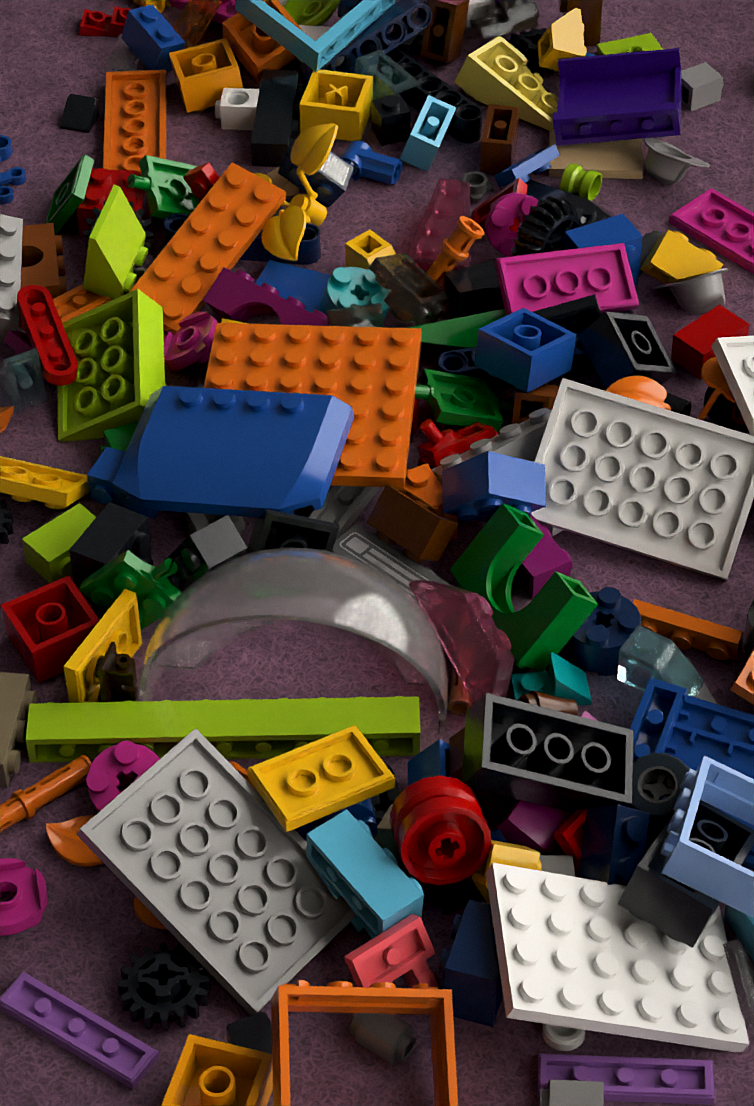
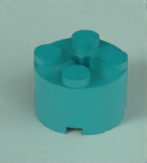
[317,267,392,327]

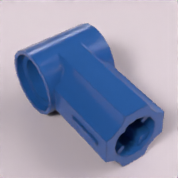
[340,140,403,185]

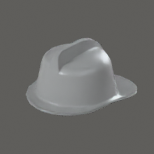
[644,138,710,185]
[652,268,729,314]

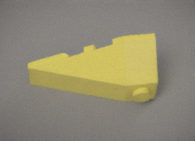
[454,36,558,131]

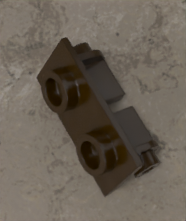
[95,641,140,702]

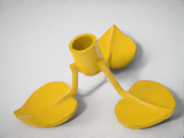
[254,123,338,261]

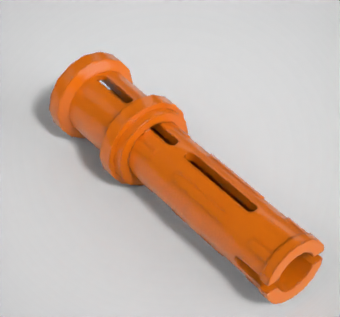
[409,216,484,309]

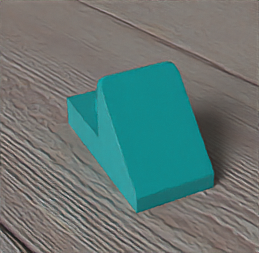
[510,652,592,706]

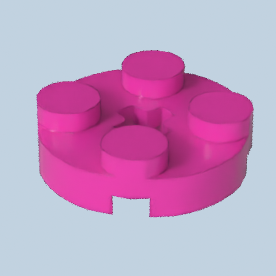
[485,192,538,257]
[164,311,218,373]
[86,741,159,812]
[0,858,48,936]

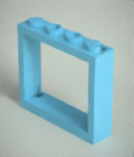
[235,0,395,72]

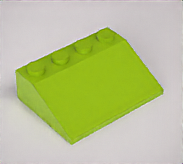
[58,289,165,442]

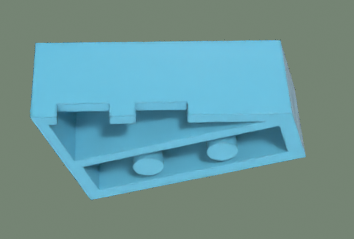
[306,809,424,939]

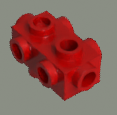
[417,419,499,470]

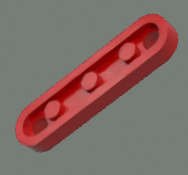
[17,285,78,386]

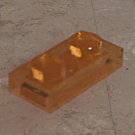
[173,0,222,48]

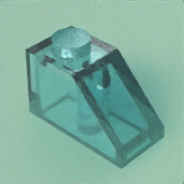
[355,50,418,100]
[0,348,47,412]
[617,625,704,697]

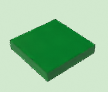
[45,155,94,235]

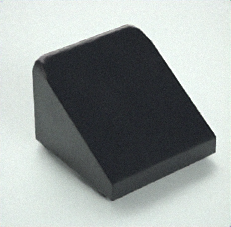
[60,94,99,133]
[226,1011,272,1054]

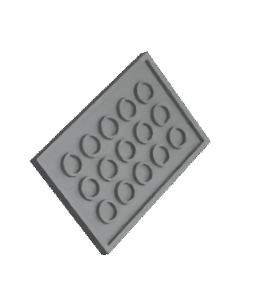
[76,728,356,1015]

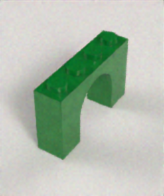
[450,503,598,672]

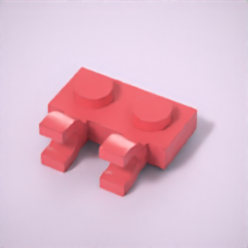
[344,914,438,1015]

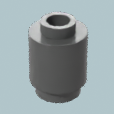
[349,1013,416,1064]

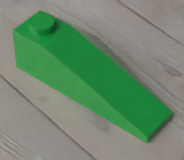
[408,309,506,350]

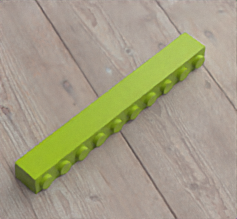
[26,696,420,763]

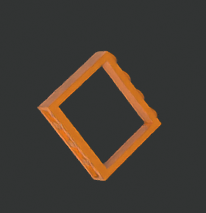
[271,980,458,1106]

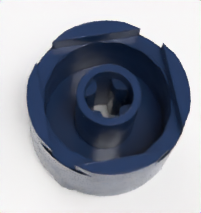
[563,587,641,676]

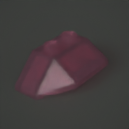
[408,580,515,704]

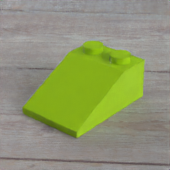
[83,185,148,300]

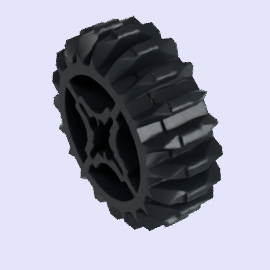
[511,196,586,256]

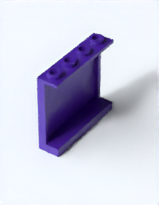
[552,48,682,146]

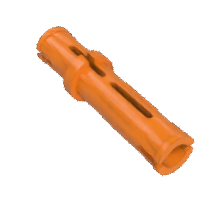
[0,754,92,833]

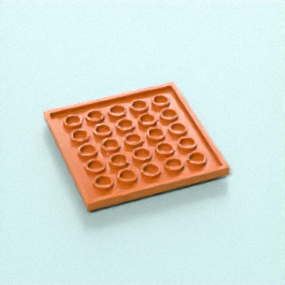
[204,323,422,488]

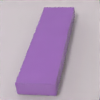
[0,972,159,1089]
[537,1053,715,1105]

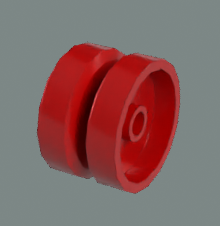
[390,775,491,885]

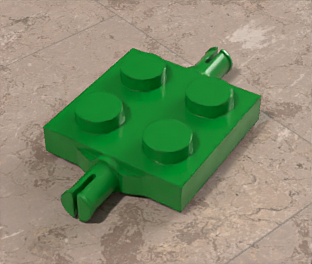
[127,155,200,219]
[415,369,514,432]
[79,550,185,630]

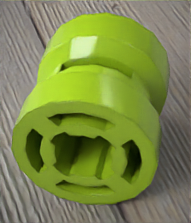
[560,163,602,201]

